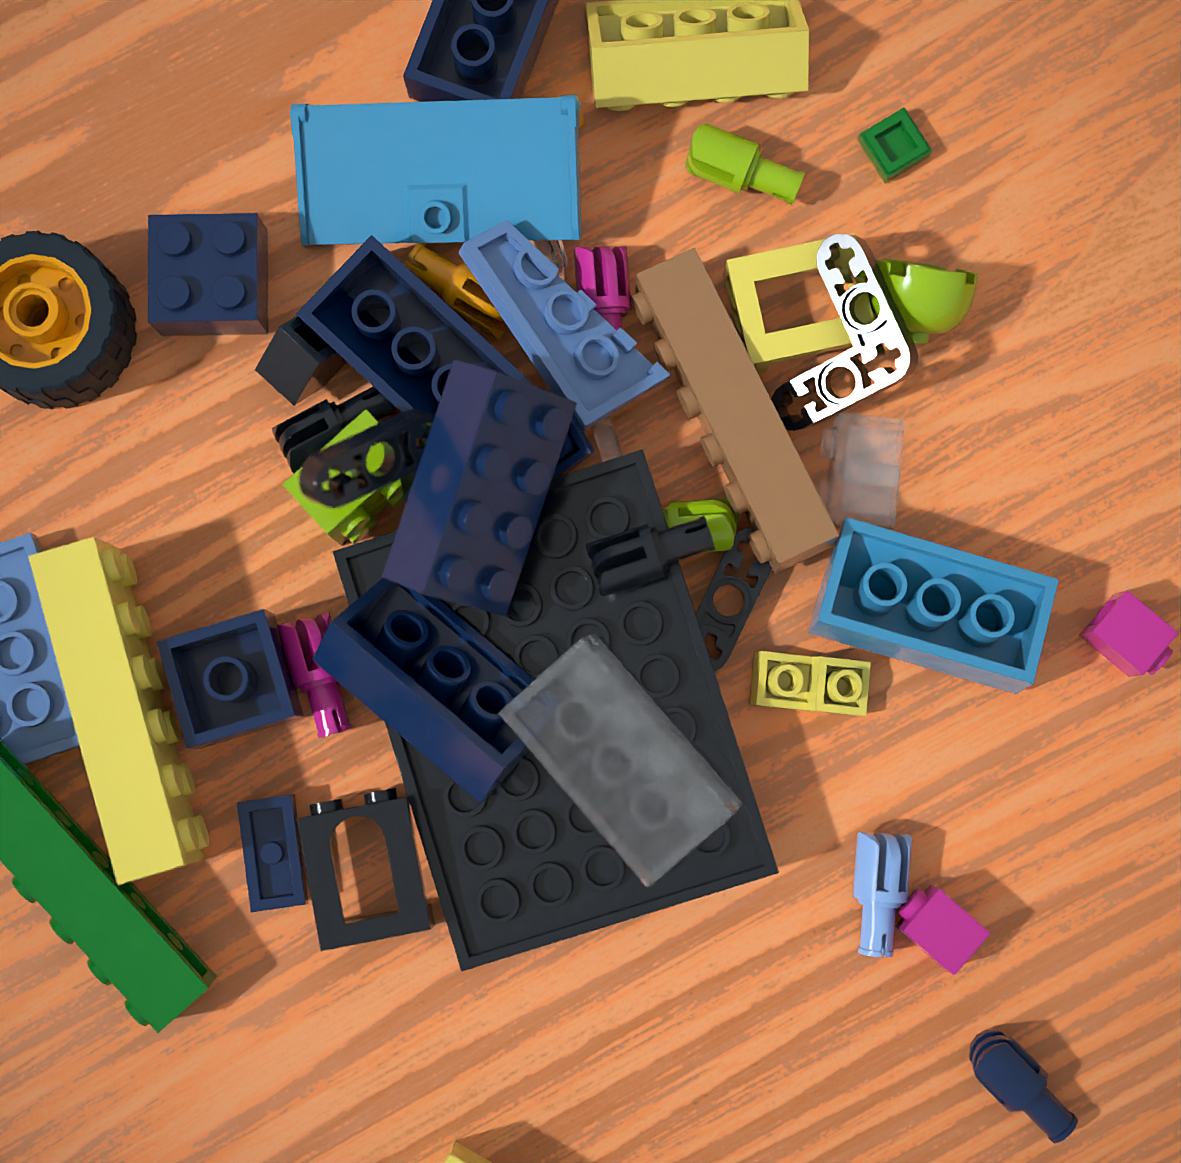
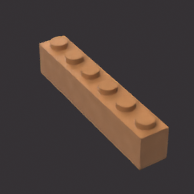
[631,247,839,574]

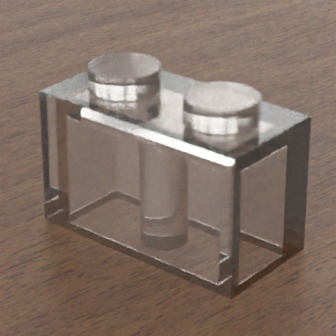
[817,412,905,530]

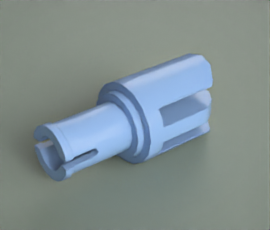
[852,832,912,957]

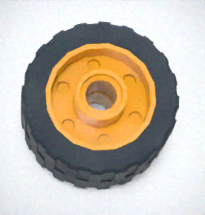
[0,231,137,409]

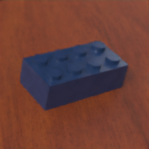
[403,0,559,102]
[382,360,577,616]

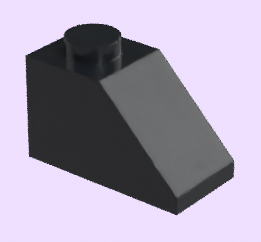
[255,316,347,406]

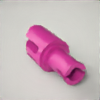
[573,247,632,330]
[277,612,352,738]

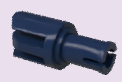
[969,1030,1078,1143]

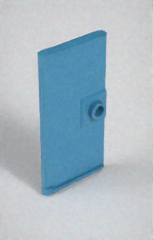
[290,95,582,245]

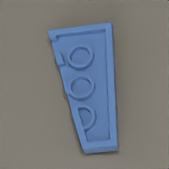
[458,220,671,431]

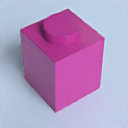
[1079,590,1178,677]
[895,885,991,976]

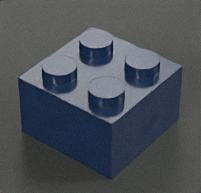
[148,213,268,336]
[156,609,304,749]

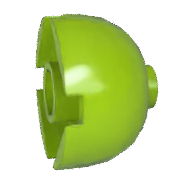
[867,259,979,344]

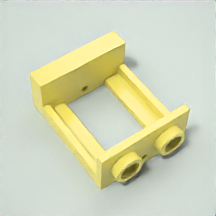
[723,233,877,372]

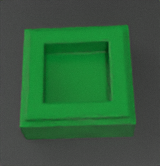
[857,107,932,183]

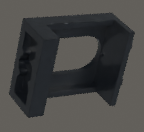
[297,788,435,951]

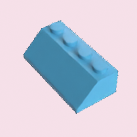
[808,517,1059,694]

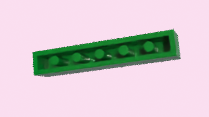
[0,738,217,1033]

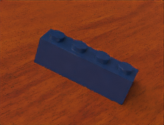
[296,235,532,433]
[312,578,565,803]

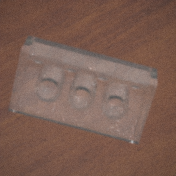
[499,634,743,888]

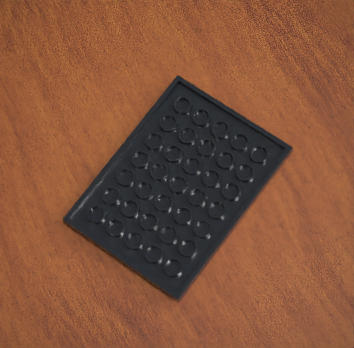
[333,449,779,972]

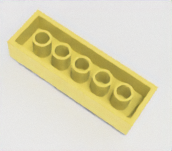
[28,537,210,885]

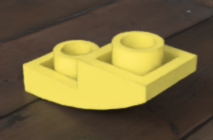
[749,651,871,716]

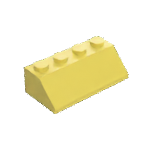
[585,0,809,111]

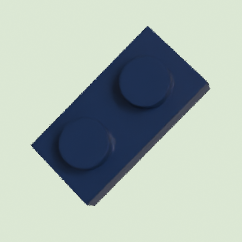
[237,794,309,912]

